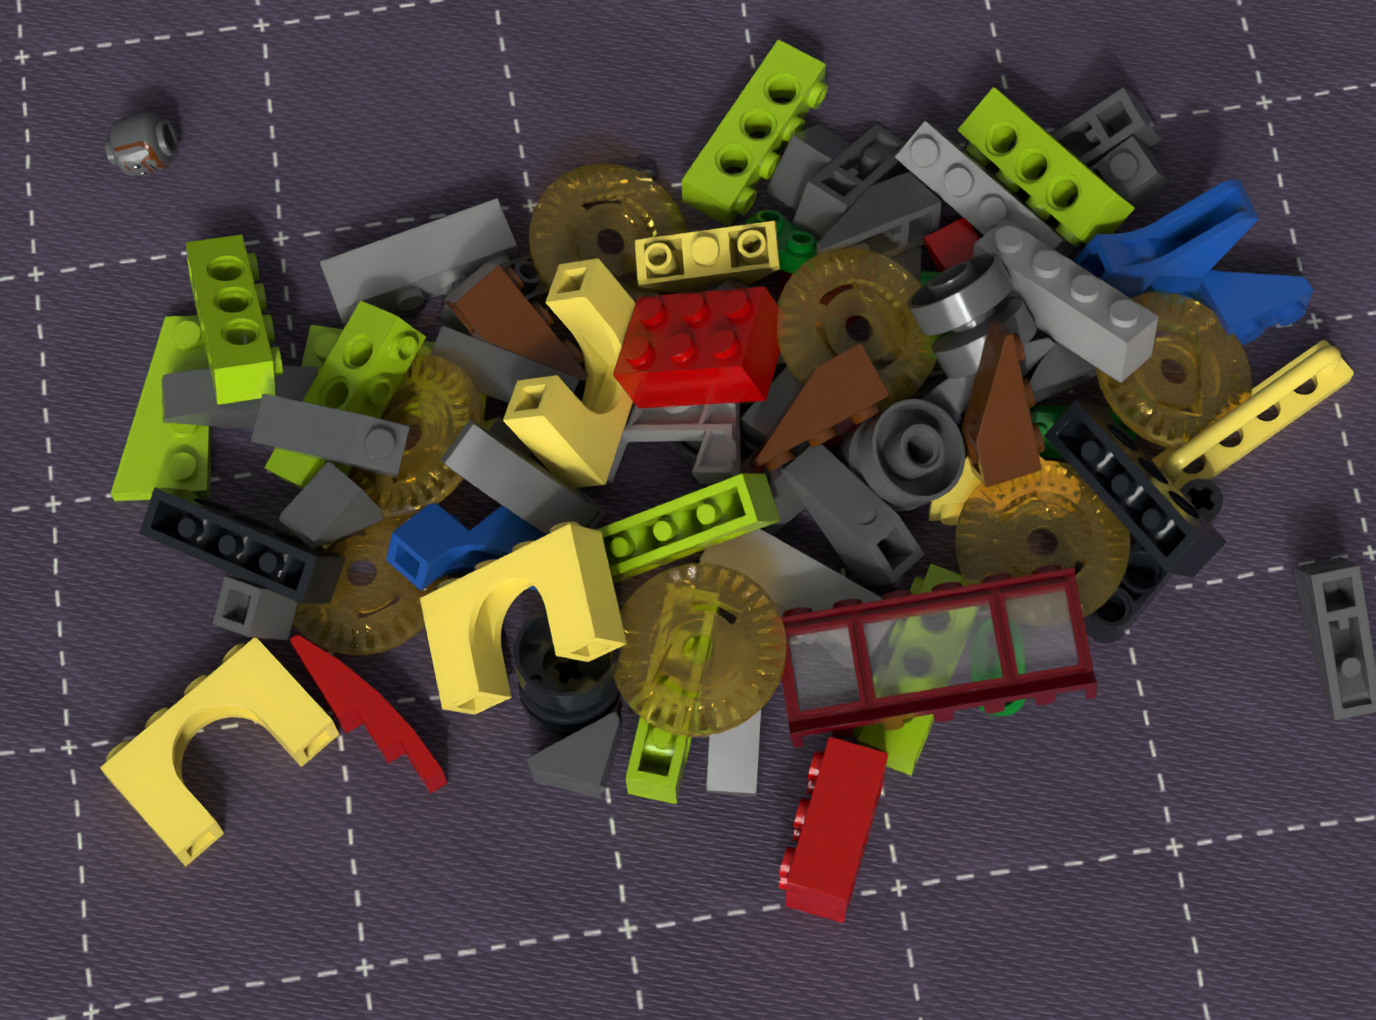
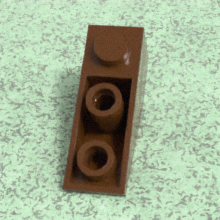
[443,262,588,381]
[962,320,1044,488]
[749,343,889,472]

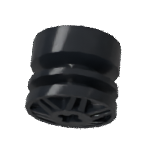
[514,609,623,737]

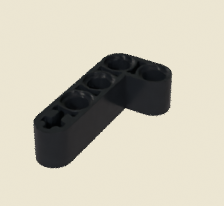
[1045,479,1223,643]

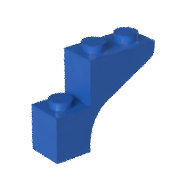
[1073,180,1259,301]
[1140,269,1314,348]
[386,500,547,592]

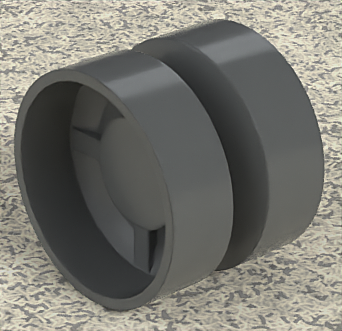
[907,253,1037,379]
[836,399,965,515]

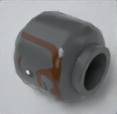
[105,111,178,177]

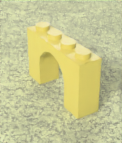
[503,258,636,488]
[420,522,627,715]
[100,638,339,867]

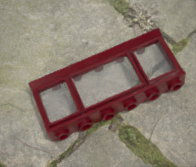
[772,565,1097,748]

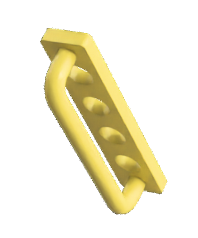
[1152,340,1354,490]

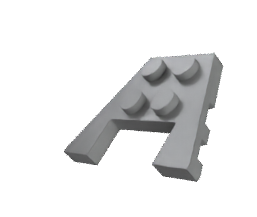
[606,402,741,484]

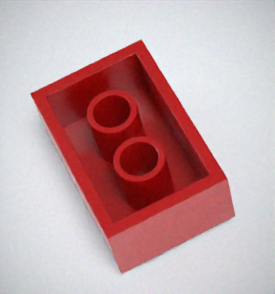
[613,286,789,409]
[778,737,889,923]

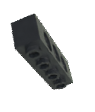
[1044,399,1227,578]
[139,487,346,604]

